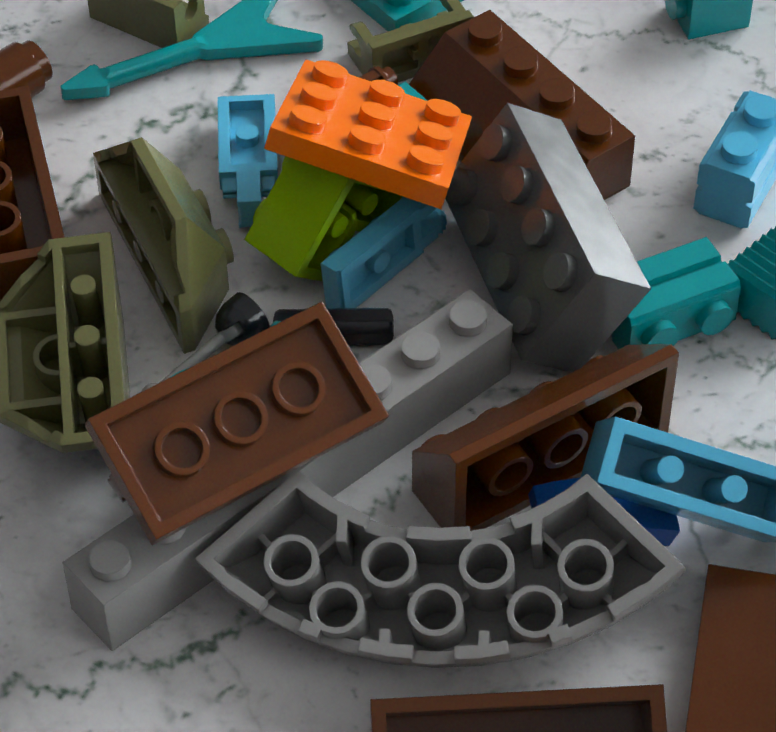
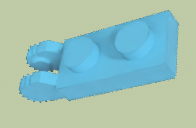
[321,196,447,309]

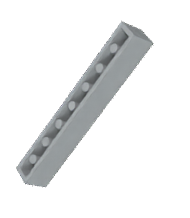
[62,289,513,651]

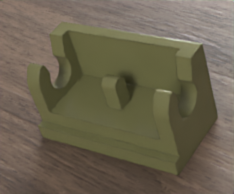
[88,0,209,48]
[347,0,474,82]

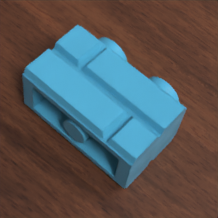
[693,90,776,229]

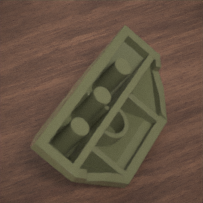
[93,137,234,354]
[0,232,130,453]

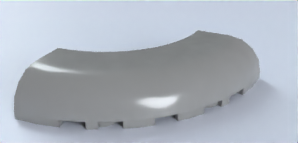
[195,470,685,668]

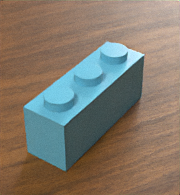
[580,416,776,542]

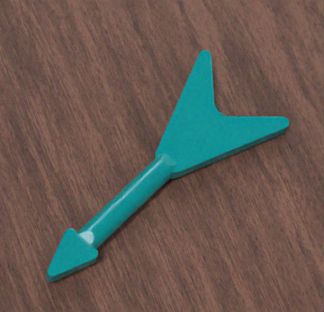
[61,0,323,100]

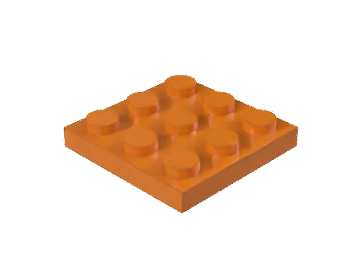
[264,59,472,209]

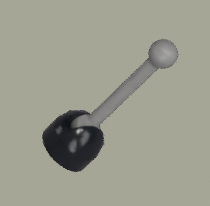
[142,292,270,391]

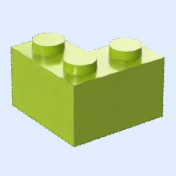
[244,156,402,282]

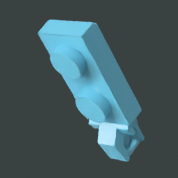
[218,94,278,228]

